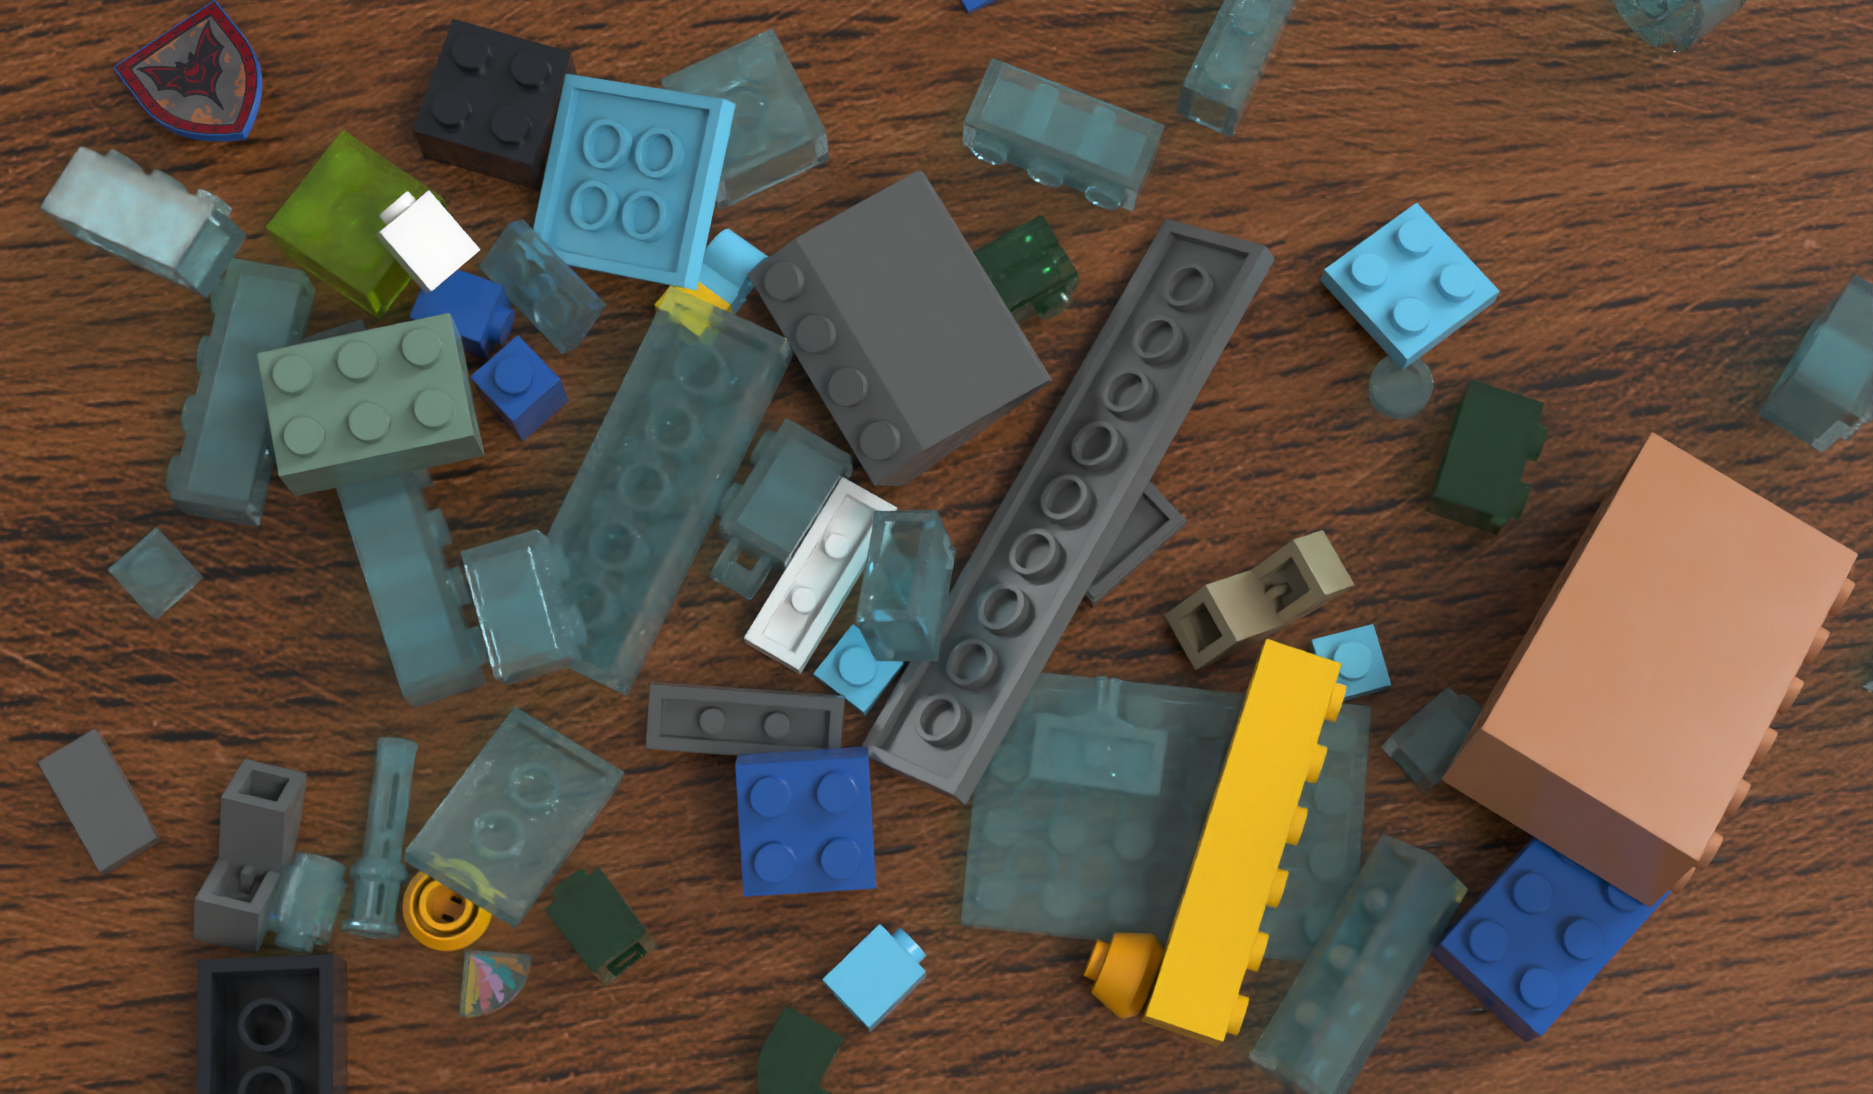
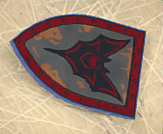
[113,0,262,141]

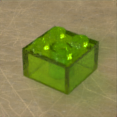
[266,130,451,320]

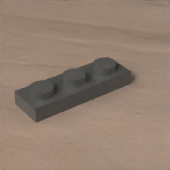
[646,682,845,756]

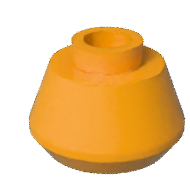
[403,861,493,951]
[1083,932,1164,1019]

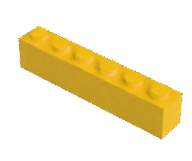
[1141,639,1347,1047]

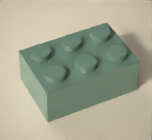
[257,313,485,496]

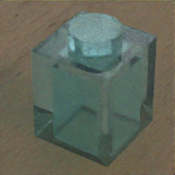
[1381,686,1482,795]

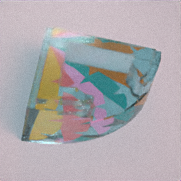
[459,950,534,1018]

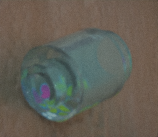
[265,852,348,954]

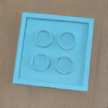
[527,73,736,291]

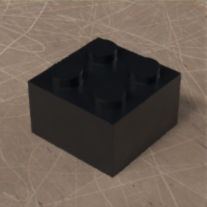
[412,19,577,191]

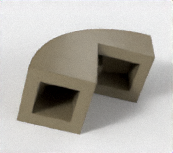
[1165,530,1354,671]

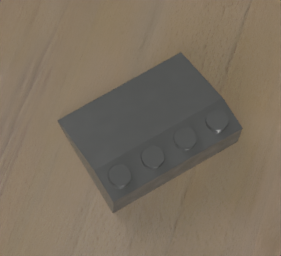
[747,170,1053,486]

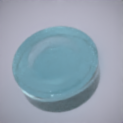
[1368,356,1434,419]

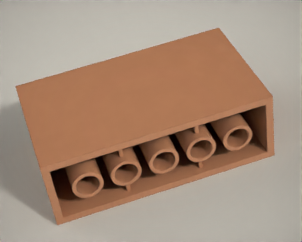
[1441,432,1858,908]

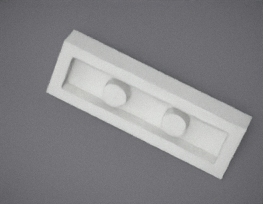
[744,477,897,675]

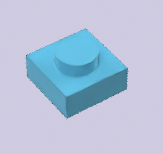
[813,624,904,717]
[1309,624,1391,701]

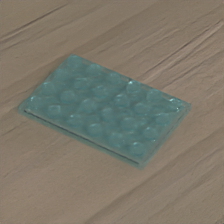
[960,673,1371,966]

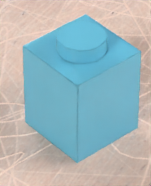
[822,924,926,1033]

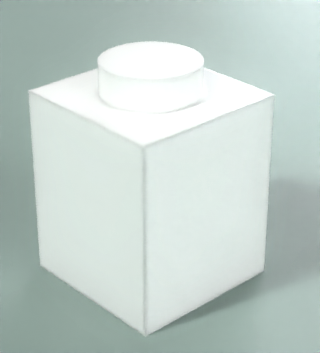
[375,191,480,294]

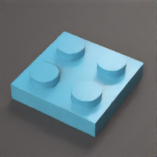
[1320,203,1500,370]

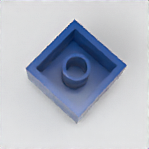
[735,747,876,897]

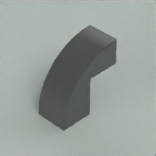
[193,759,307,954]

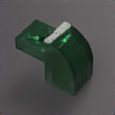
[757,1005,846,1094]

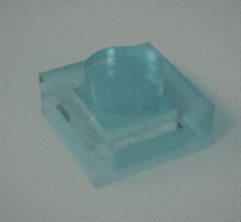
[108,527,204,620]

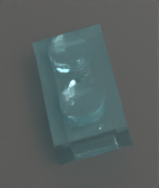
[479,219,607,354]

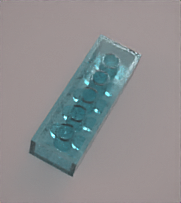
[498,285,794,697]

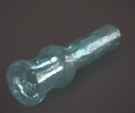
[341,737,419,940]

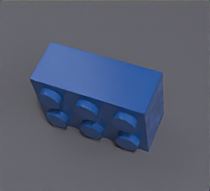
[1428,836,1672,1043]

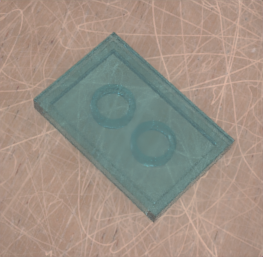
[404,707,624,929]

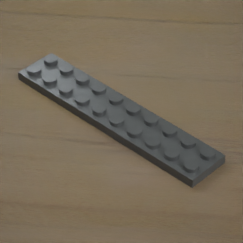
[861,219,1275,805]

